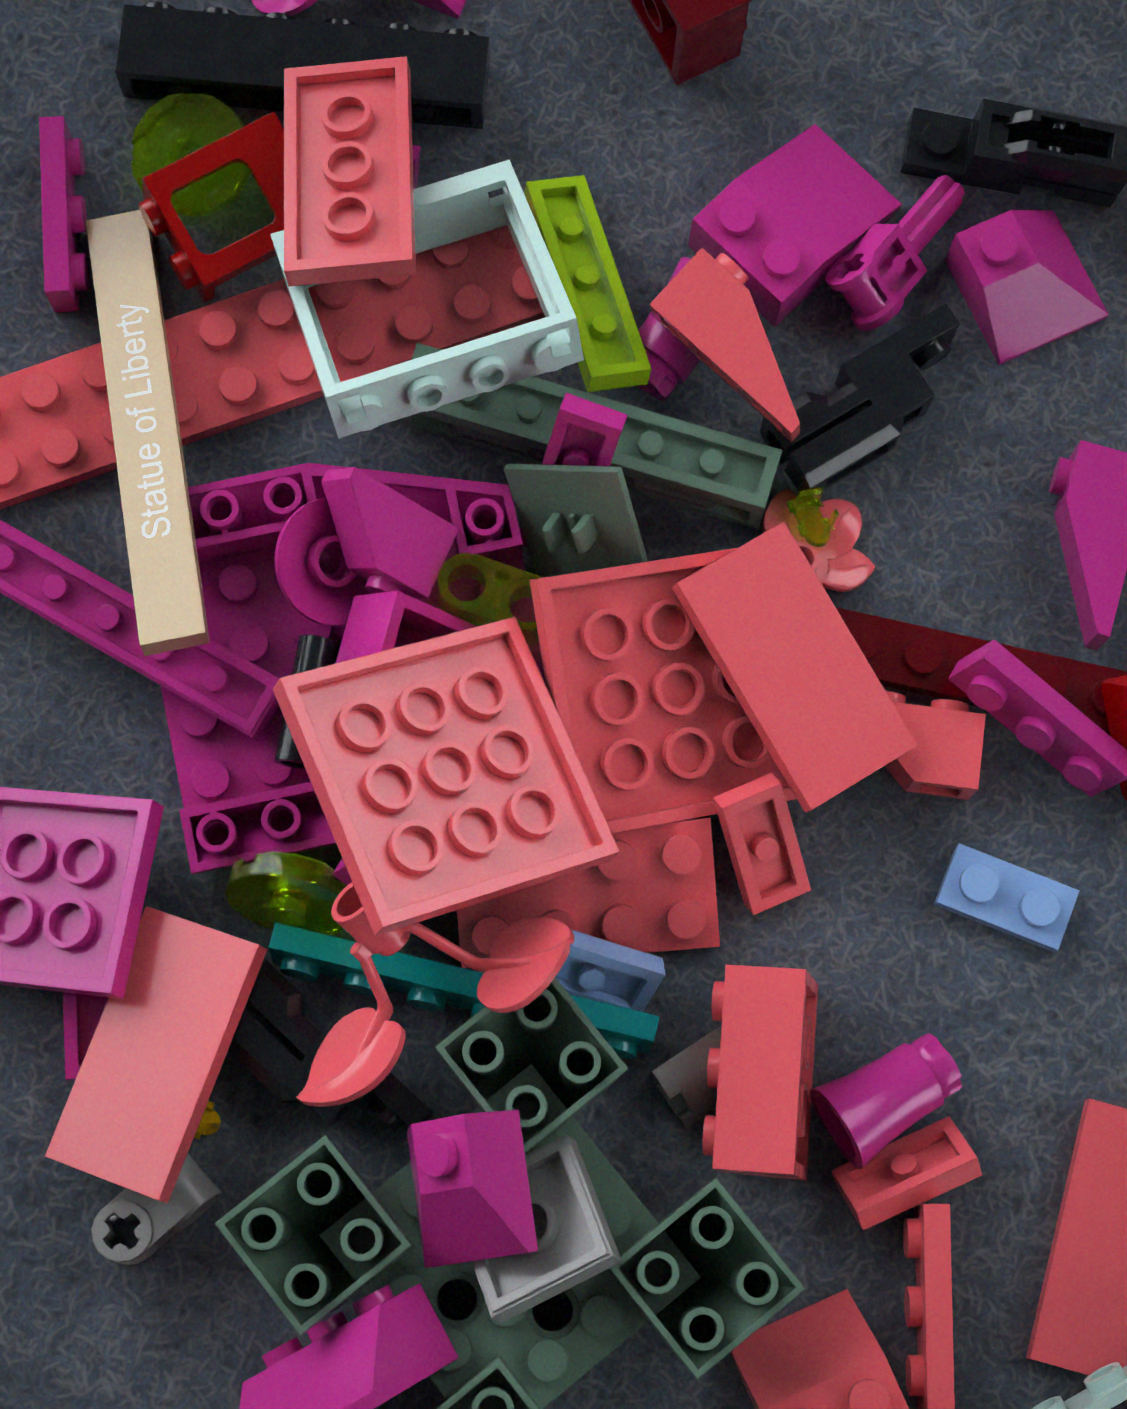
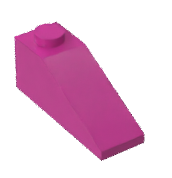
[1049,440,1127,650]

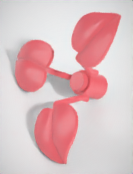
[296,882,575,1107]

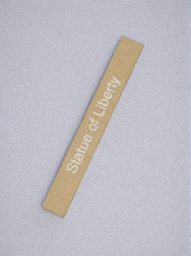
[86,210,210,656]

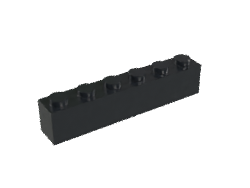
[115,2,490,129]

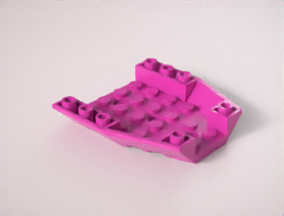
[120,463,546,875]

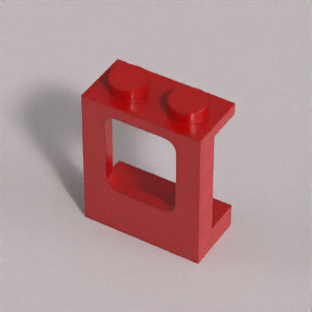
[138,111,284,303]

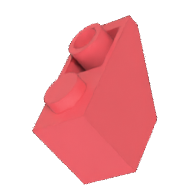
[885,691,986,800]

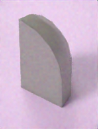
[649,1026,721,1130]

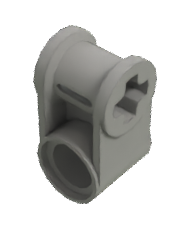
[91,1154,222,1266]

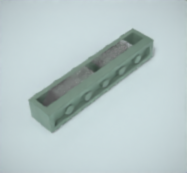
[401,343,782,530]

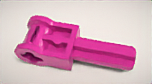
[825,175,965,331]

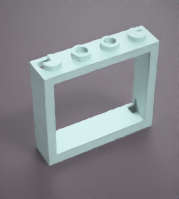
[270,160,584,439]

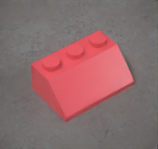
[702,965,819,1181]

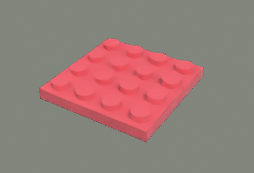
[530,548,796,833]
[273,617,620,936]

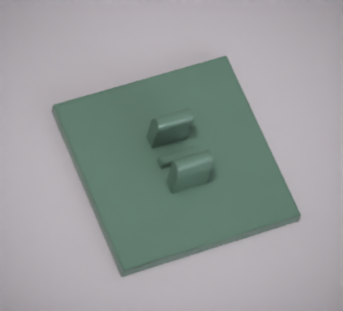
[504,464,648,575]

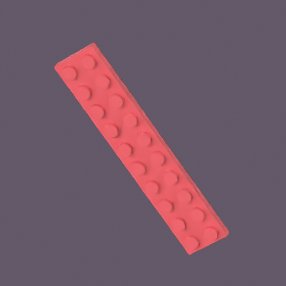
[0,225,545,510]

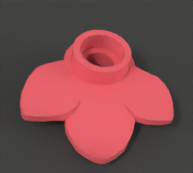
[762,489,875,592]

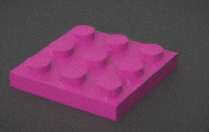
[0,787,164,999]

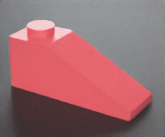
[649,248,800,442]

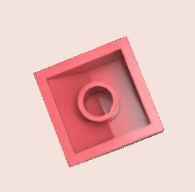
[730,1289,909,1409]

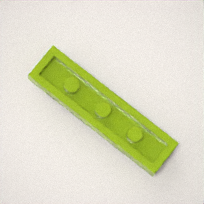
[524,175,652,393]

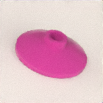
[275,497,372,626]

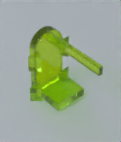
[786,487,839,547]

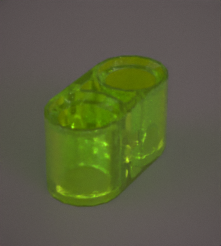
[437,553,542,645]

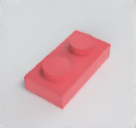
[713,773,811,915]
[831,1116,982,1230]

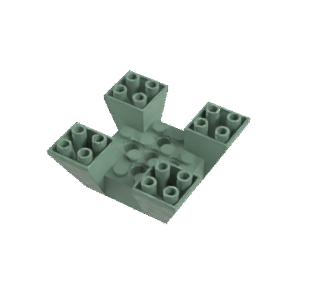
[215,978,805,1409]

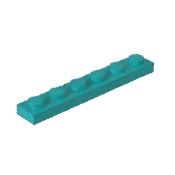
[268,922,660,1059]

